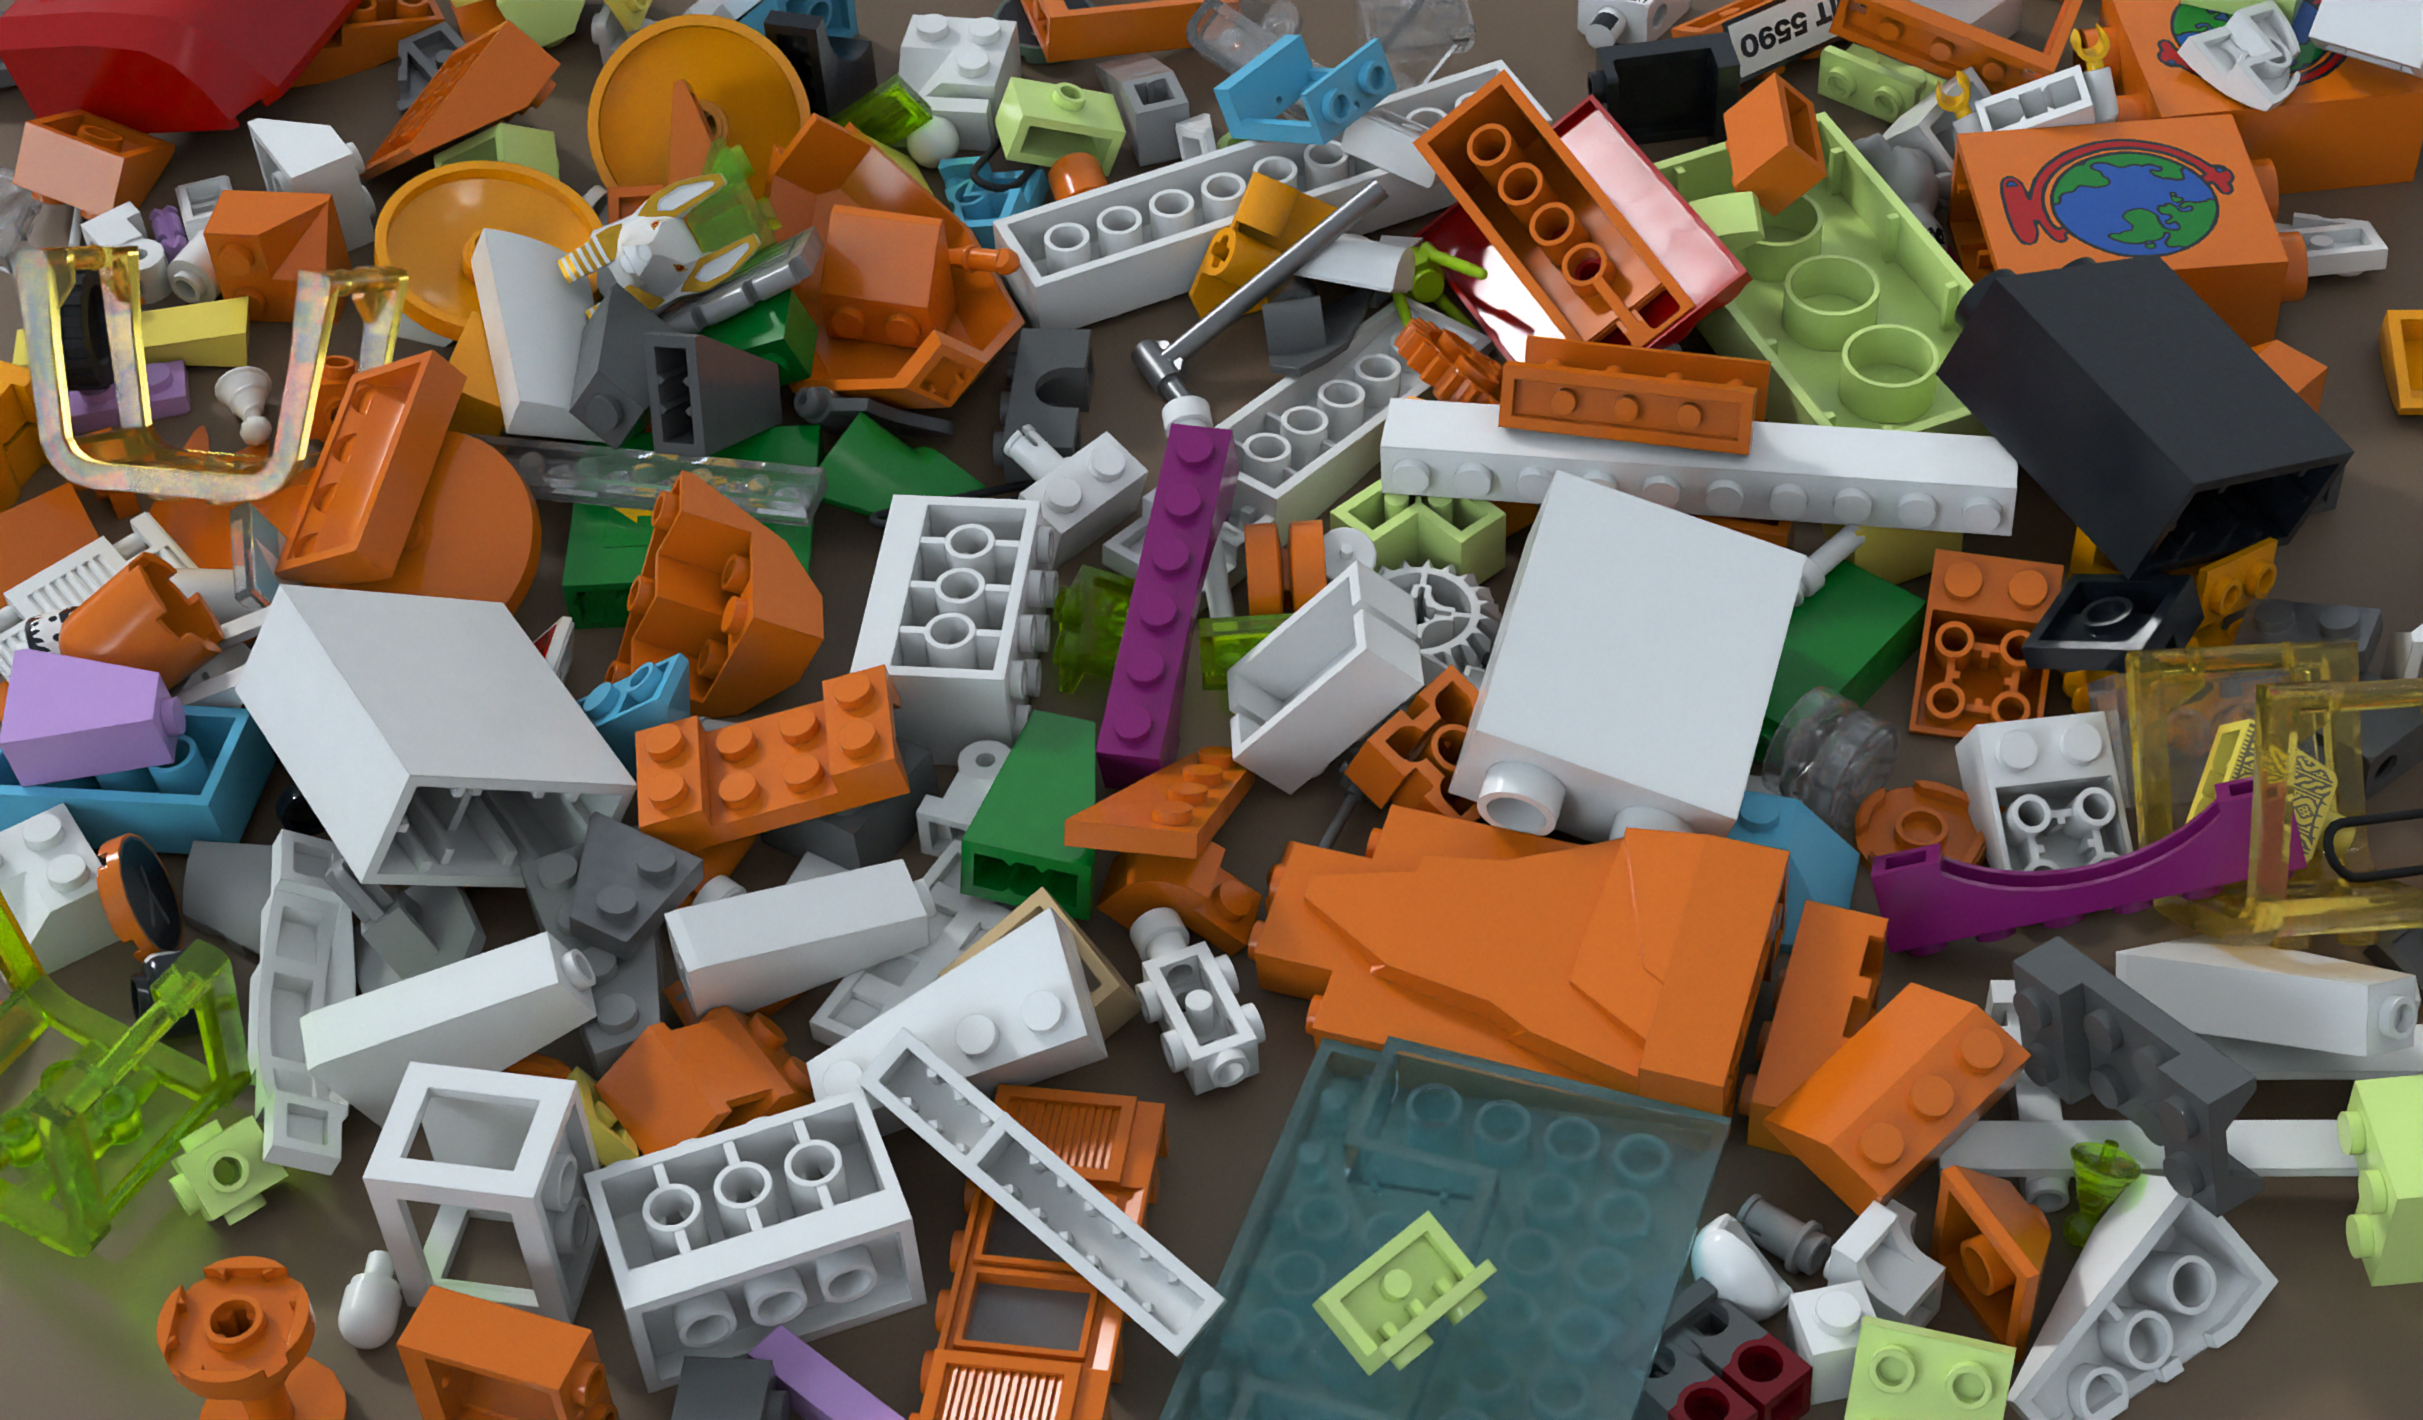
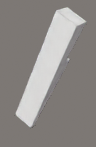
[856,1026,1228,1359]

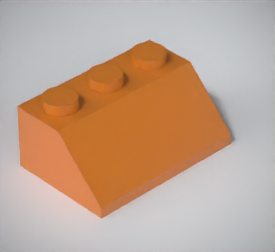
[1763,982,2031,1216]

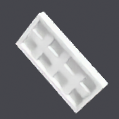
[809,839,1018,1047]

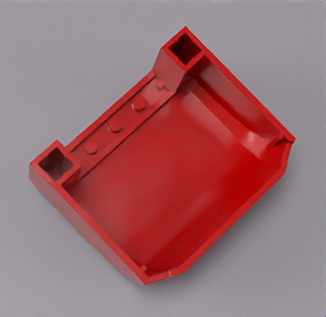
[0,0,362,134]

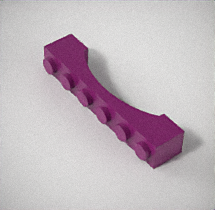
[1096,423,1240,790]
[1871,770,2307,956]

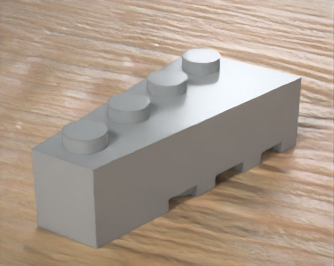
[519,824,670,1081]

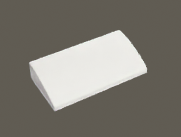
[471,228,606,443]

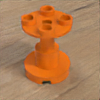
[156,1256,348,1420]

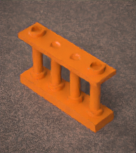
[1498,335,1771,455]

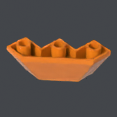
[604,470,824,719]

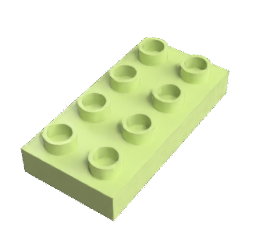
[1653,111,1994,437]

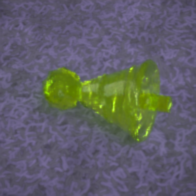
[2062,1139,2141,1249]

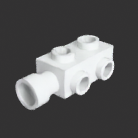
[1130,907,1266,1095]

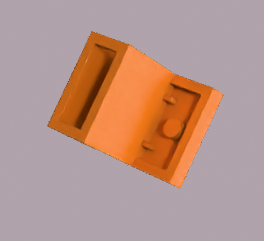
[594,1005,816,1155]

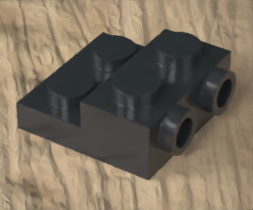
[2021,574,2204,674]

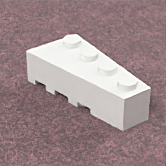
[806,907,1108,1137]

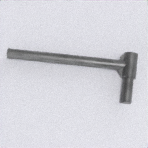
[1131,178,1389,402]

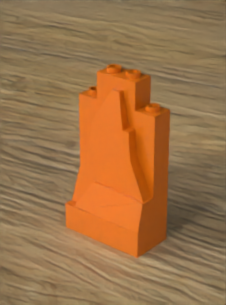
[1248,804,1790,1158]

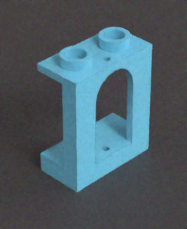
[1213,34,1397,145]

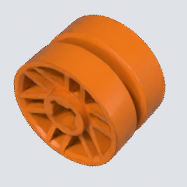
[1244,519,1327,637]

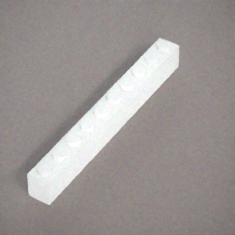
[1380,398,2018,536]

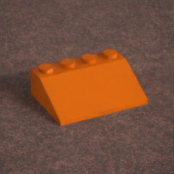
[359,20,561,181]

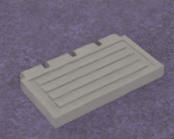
[658,226,825,334]

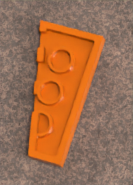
[1064,746,1255,859]

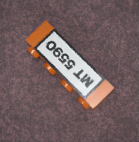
[1670,0,1868,92]

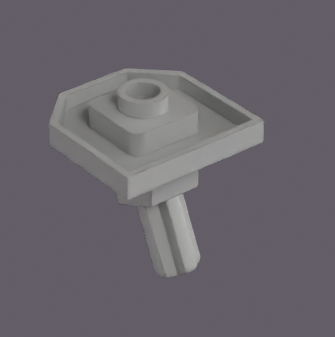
[324,856,487,994]

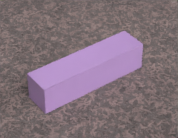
[748,1324,906,1420]

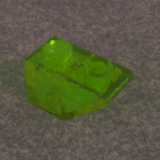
[687,137,782,256]

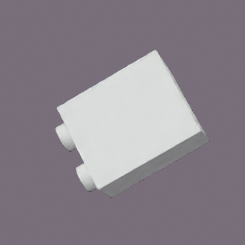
[1448,469,1807,843]
[235,584,637,888]

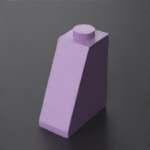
[0,649,186,787]

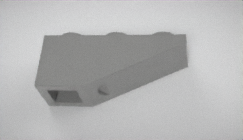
[1095,53,1190,167]

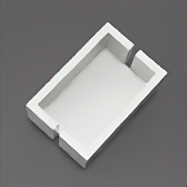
[1227,560,1424,795]

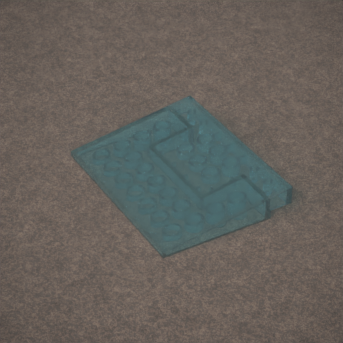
[1159,1036,1732,1420]

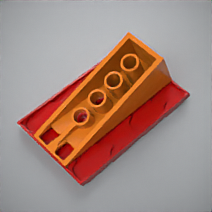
[1412,69,1753,362]

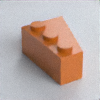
[1738,900,1889,1157]

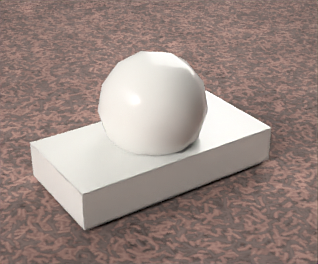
[879,95,995,169]

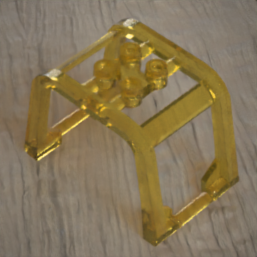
[14,244,409,506]
[2125,639,2423,950]

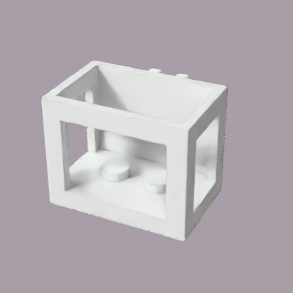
[363,1061,602,1324]

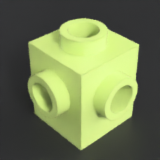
[168,1115,289,1226]

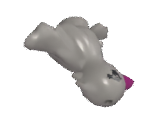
[1852,133,1959,265]

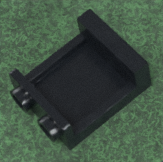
[1587,32,1740,146]

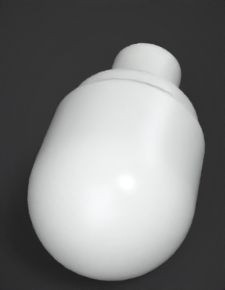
[338,1250,402,1349]

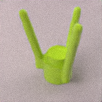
[1390,241,1488,331]

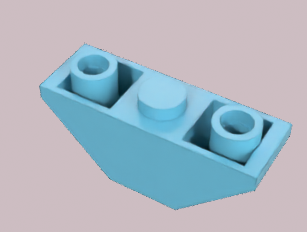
[576,652,690,782]

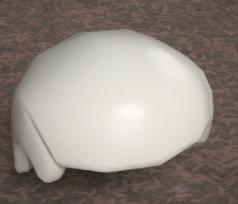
[1691,1213,1794,1323]

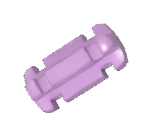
[149,205,188,264]

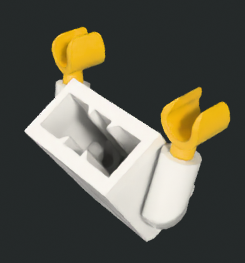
[1936,23,2119,134]

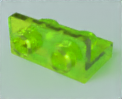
[1052,564,1135,694]

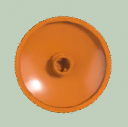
[304,430,542,615]

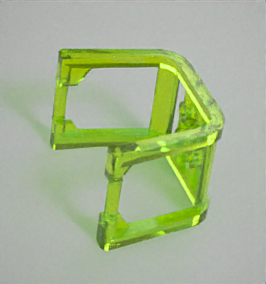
[0,890,252,1257]

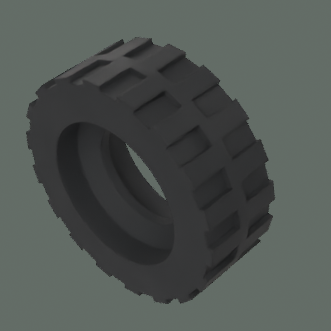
[33,261,120,392]

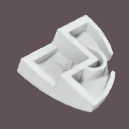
[2177,0,2301,112]

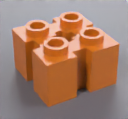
[1344,664,1483,823]

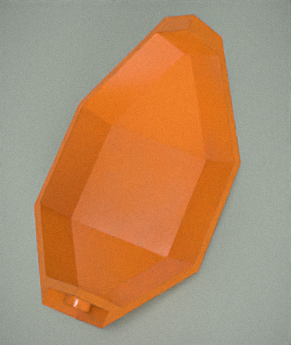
[754,113,1025,409]

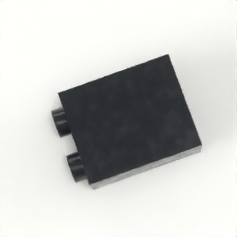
[1936,254,2355,580]

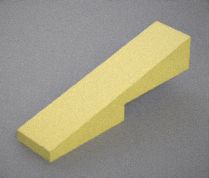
[12,296,250,378]

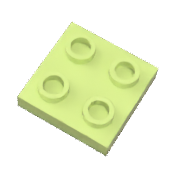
[1844,1315,2016,1420]

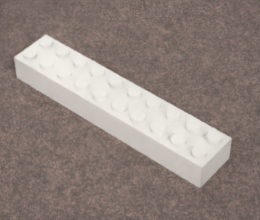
[992,59,1553,329]

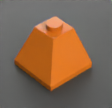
[1929,1165,2052,1364]

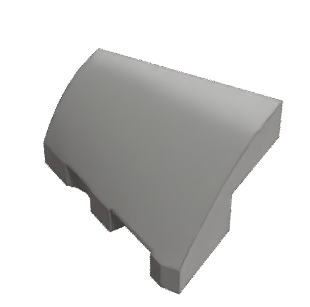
[183,840,272,956]

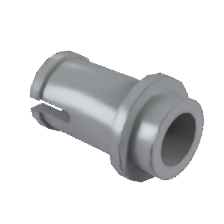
[1736,1193,1831,1276]

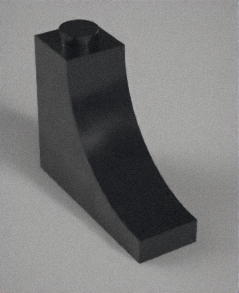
[763,10,877,126]

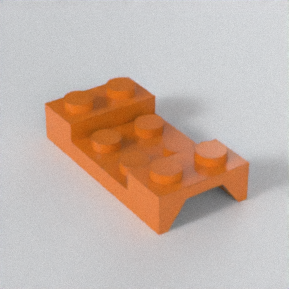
[635,664,910,853]

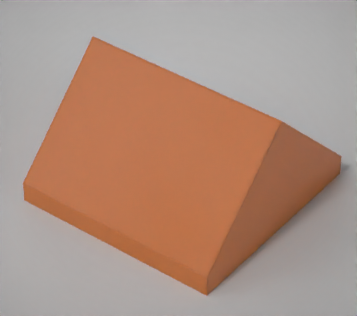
[0,482,99,609]

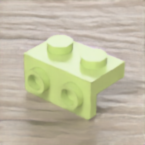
[1312,1210,1497,1376]

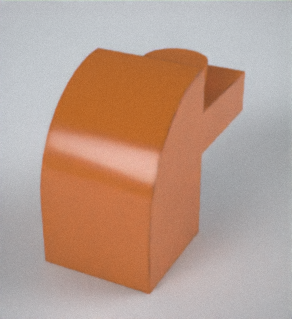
[1096,841,1263,957]

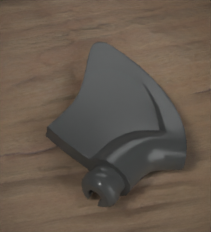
[794,386,955,437]

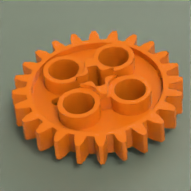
[1394,317,1503,405]

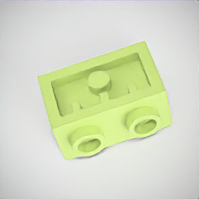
[1817,43,1947,124]

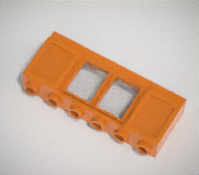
[908,1084,1170,1420]

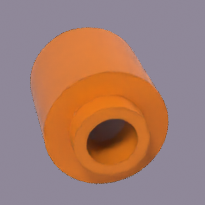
[1048,152,1108,201]

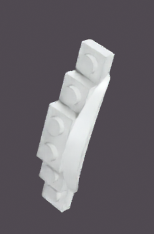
[246,829,356,1176]

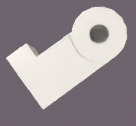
[80,201,172,304]
[916,740,1011,857]

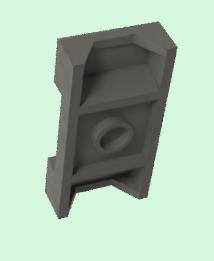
[2012,936,2264,1218]

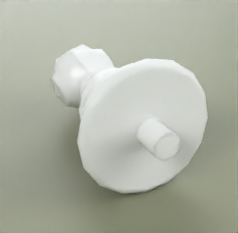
[215,366,273,446]
[1324,527,1377,585]

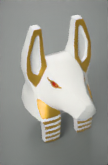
[557,173,761,320]

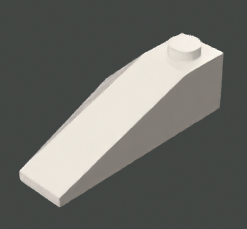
[2007,1174,2279,1420]

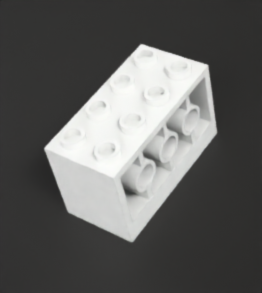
[850,494,1059,766]
[583,1087,927,1394]

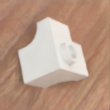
[1823,1199,1946,1328]

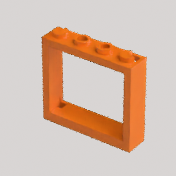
[1020,0,1240,63]
[1828,0,2083,95]

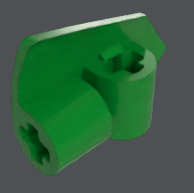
[802,412,988,520]

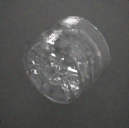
[1762,686,1901,830]

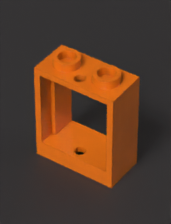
[396,1285,618,1420]

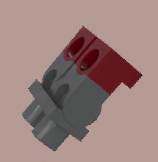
[1586,1271,1813,1420]

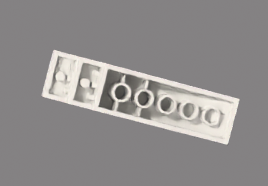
[1102,297,1494,614]

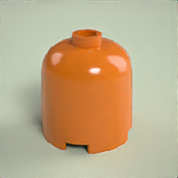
[58,552,225,691]

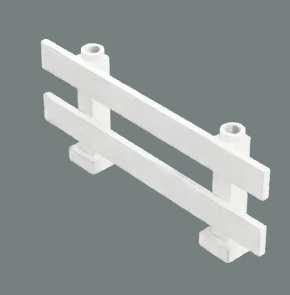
[1937,978,2423,1213]

